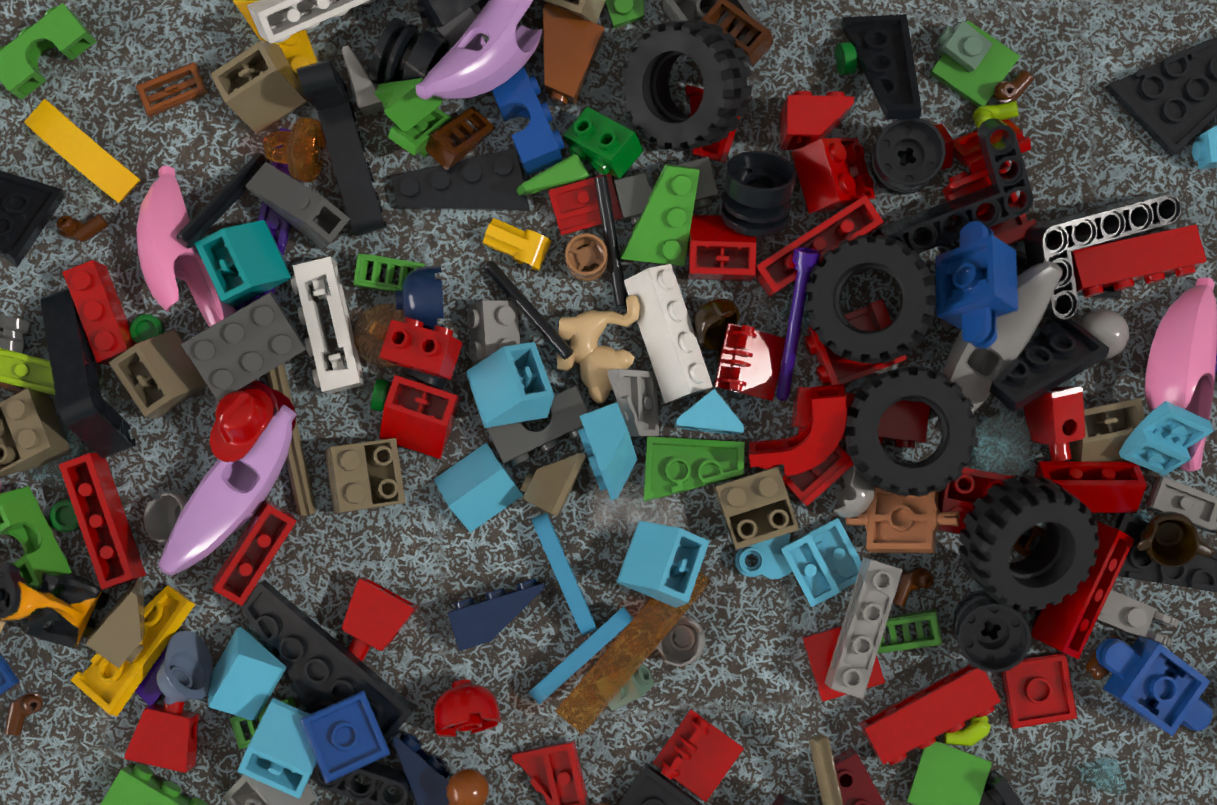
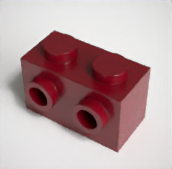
[833,748,885,805]

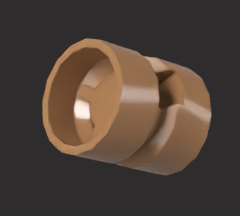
[565,233,608,282]

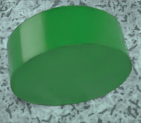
[835,42,857,76]
[129,314,164,343]
[370,378,390,412]
[49,500,80,532]

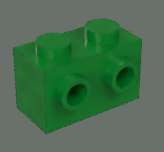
[563,106,644,180]

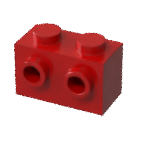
[379,317,463,380]

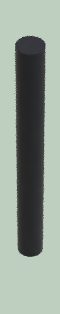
[594,176,627,307]
[484,261,574,360]

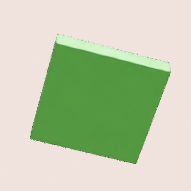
[929,20,1020,107]
[906,741,992,805]

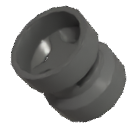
[0,314,32,354]

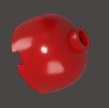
[434,679,501,737]

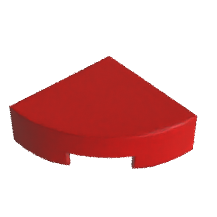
[934,123,954,170]

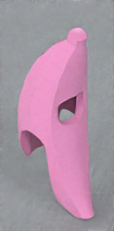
[136,165,236,327]
[1144,278,1217,472]

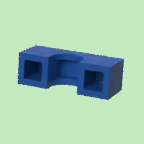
[491,66,565,176]

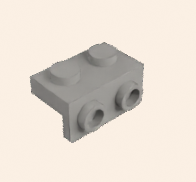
[466,300,520,366]

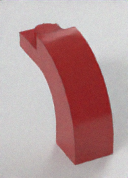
[749,384,847,476]

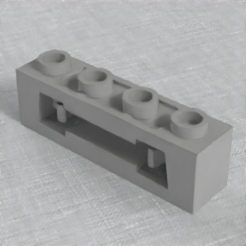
[824,557,903,699]

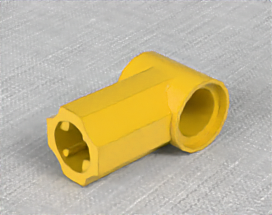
[482,218,552,271]

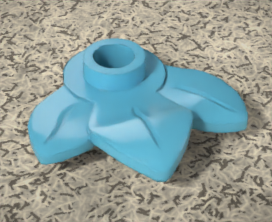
[735,533,792,580]

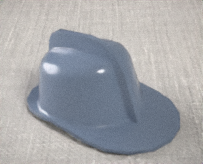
[156,631,212,705]

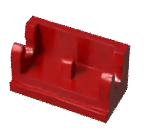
[782,444,853,506]

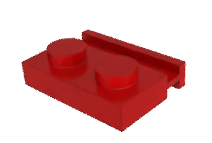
[953,119,1031,174]
[548,173,623,236]

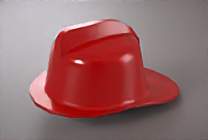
[209,389,274,462]

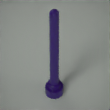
[776,247,821,401]

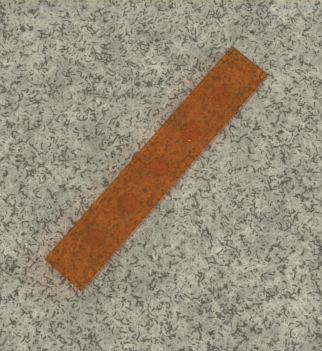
[555,572,710,735]

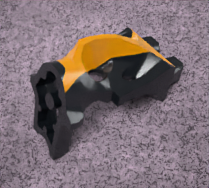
[0,562,109,648]

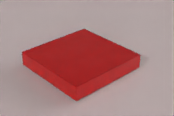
[802,625,885,702]
[1001,652,1078,729]

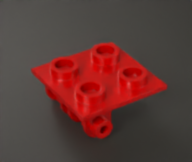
[714,323,786,401]
[652,709,744,802]

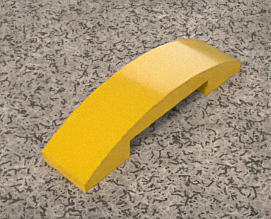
[24,99,141,204]

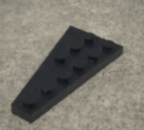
[1104,37,1217,157]
[0,170,65,267]
[241,580,416,779]

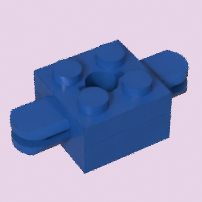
[935,221,1018,349]
[1096,635,1213,736]

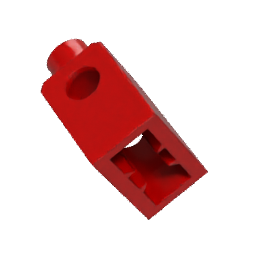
[1023,385,1085,462]
[341,577,418,661]
[124,700,199,773]

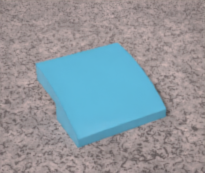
[1119,401,1214,476]
[780,517,862,607]

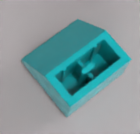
[195,220,292,307]

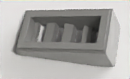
[341,45,385,116]

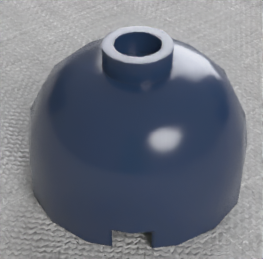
[396,266,444,330]

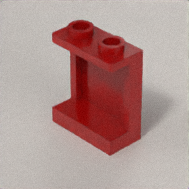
[942,160,1037,245]
[804,299,907,385]

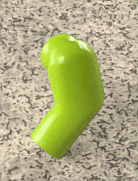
[972,100,1019,128]
[943,715,991,746]

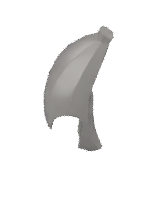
[934,261,1062,433]

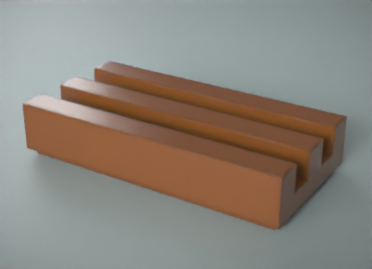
[136,62,209,117]

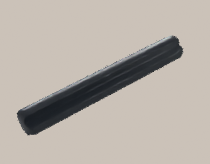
[176,153,270,248]

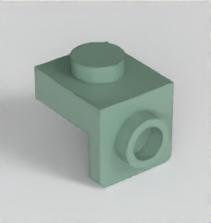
[934,20,993,72]
[595,657,654,711]

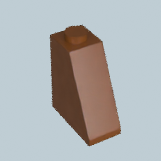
[543,2,605,106]

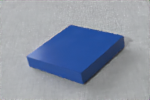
[300,691,390,784]

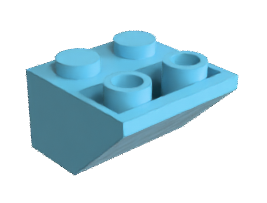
[466,342,555,428]
[578,402,638,500]
[616,521,710,608]
[237,698,317,799]

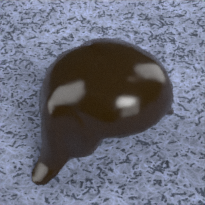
[693,298,740,363]
[1137,511,1215,567]

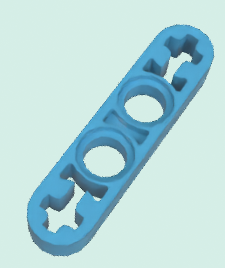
[531,512,598,636]
[528,606,634,705]

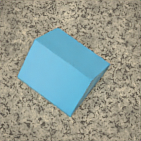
[674,389,744,435]
[434,442,523,533]
[208,627,287,721]

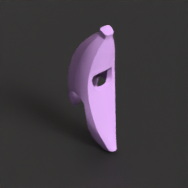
[416,0,542,100]
[158,405,297,576]

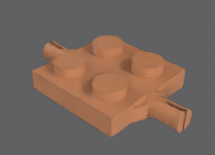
[846,486,960,553]

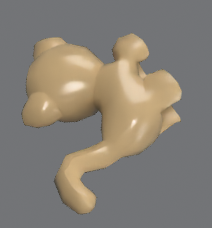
[557,295,641,403]

